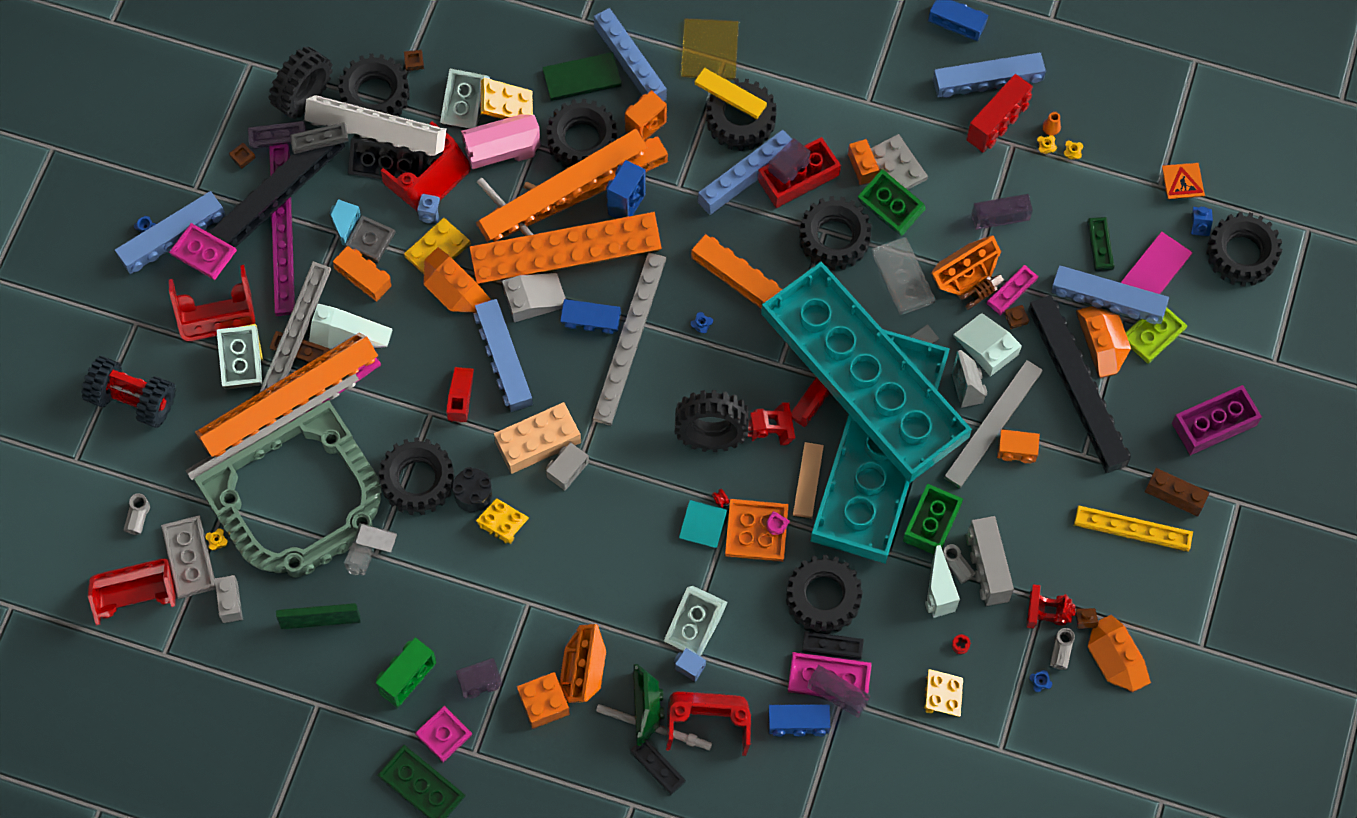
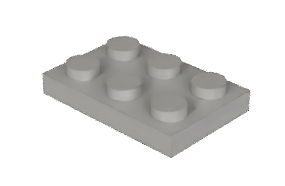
[871,134,928,190]

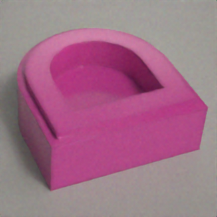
[766,511,790,535]

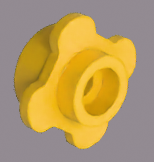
[1037,135,1057,154]
[1064,141,1083,159]
[205,528,228,550]

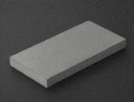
[161,515,216,599]

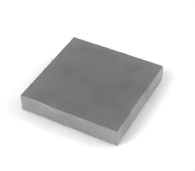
[344,215,396,263]

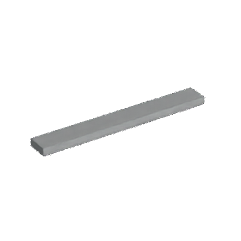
[259,261,331,393]
[944,360,1043,488]

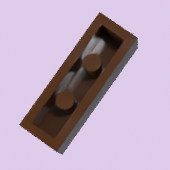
[1145,468,1210,517]

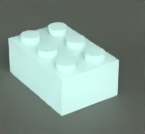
[217,326,263,389]

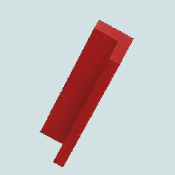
[791,377,830,427]

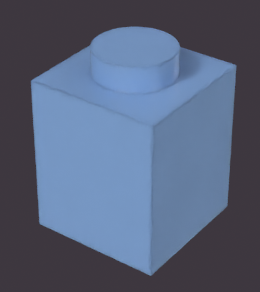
[674,648,706,682]

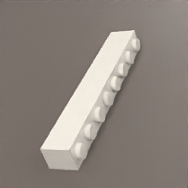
[304,95,446,156]

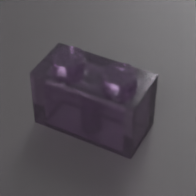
[768,138,810,184]
[456,658,502,699]

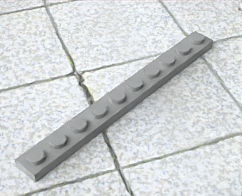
[593,252,666,426]
[185,374,359,480]

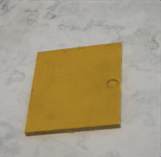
[681,19,739,80]

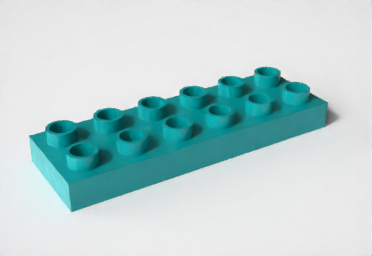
[761,261,972,483]
[810,329,950,564]

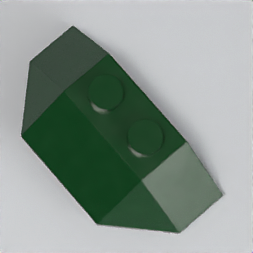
[633,664,664,746]

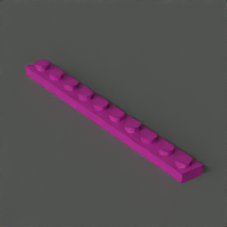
[270,144,295,316]

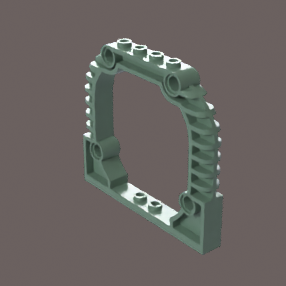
[194,400,381,578]

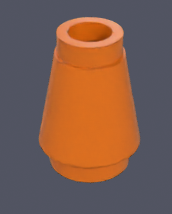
[1043,112,1061,136]

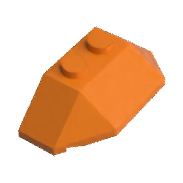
[931,235,1001,295]
[424,247,491,313]
[1076,306,1131,378]
[1087,615,1151,692]
[559,624,606,703]

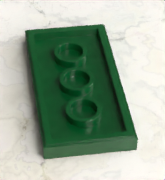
[542,52,622,101]
[276,603,361,629]
[377,745,466,818]

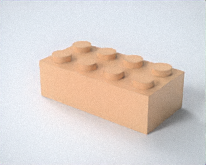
[494,402,581,474]

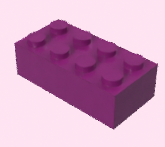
[1172,385,1262,455]

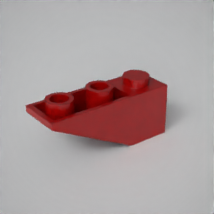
[446,367,474,422]

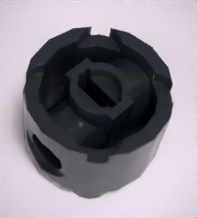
[453,467,493,513]

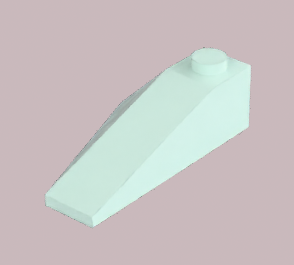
[309,304,393,350]

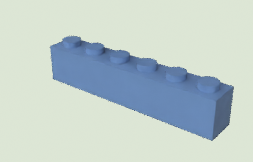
[594,8,667,101]
[933,52,1046,97]
[698,130,795,215]
[115,191,225,274]
[1052,265,1169,324]
[473,299,533,412]

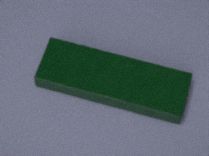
[1087,217,1114,271]

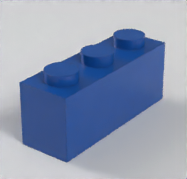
[928,0,988,41]
[561,299,621,334]
[768,705,830,737]

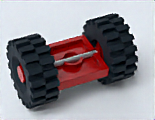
[81,356,176,428]

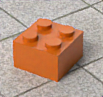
[625,90,667,141]
[517,672,570,729]

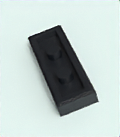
[802,631,864,660]
[630,740,686,795]

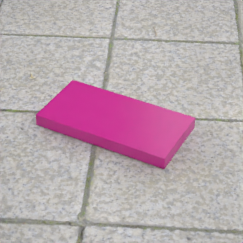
[1121,232,1193,294]
[788,652,872,703]

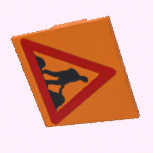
[1162,163,1205,199]

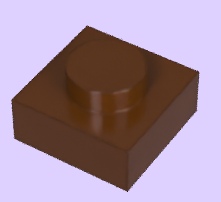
[404,50,424,71]
[229,143,256,169]
[1004,305,1029,329]
[1075,608,1099,629]

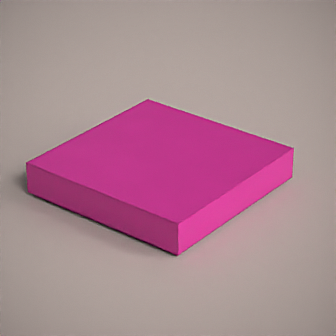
[415,706,472,762]

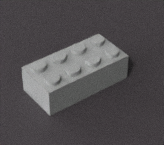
[966,516,1014,606]

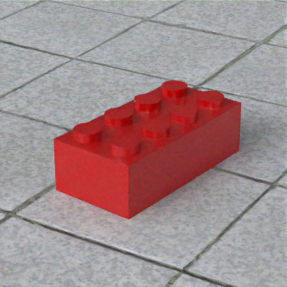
[966,74,1033,153]
[757,137,841,208]

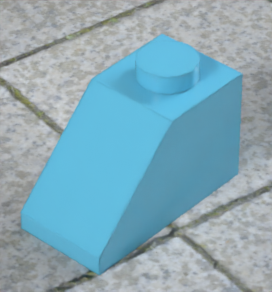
[330,199,361,245]

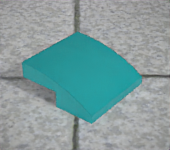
[679,500,727,548]

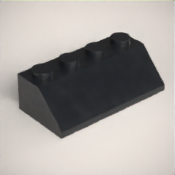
[348,134,427,180]

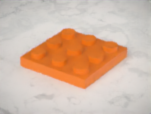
[725,499,788,562]

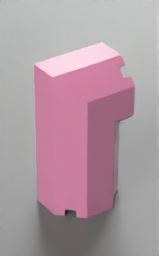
[461,114,540,169]

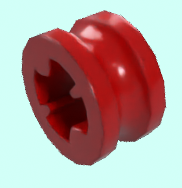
[712,489,730,508]
[952,634,971,654]

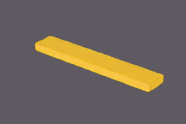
[1074,505,1193,552]

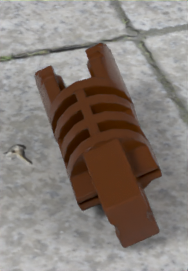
[959,274,1004,310]

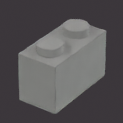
[546,442,589,491]
[215,575,243,623]

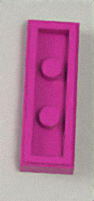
[986,265,1038,316]

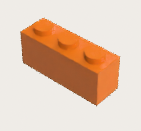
[333,246,391,302]

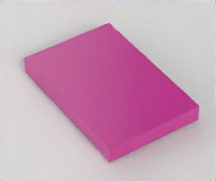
[169,223,237,280]

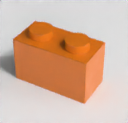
[848,139,879,185]
[997,429,1040,463]

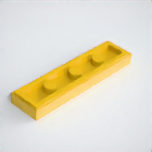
[695,68,767,119]

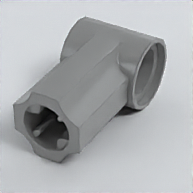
[124,493,150,535]
[943,544,976,584]
[1050,628,1075,670]

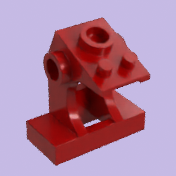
[748,402,795,445]
[1026,584,1075,629]

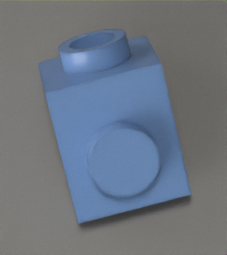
[417,194,440,223]

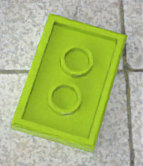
[1125,308,1187,364]

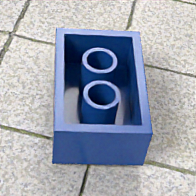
[606,160,645,219]

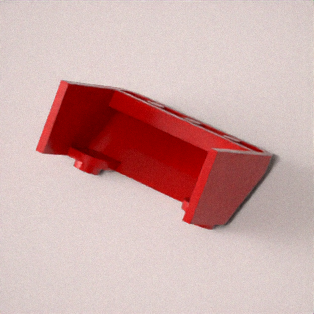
[381,121,471,212]
[169,265,255,341]
[88,559,175,625]
[666,691,751,756]

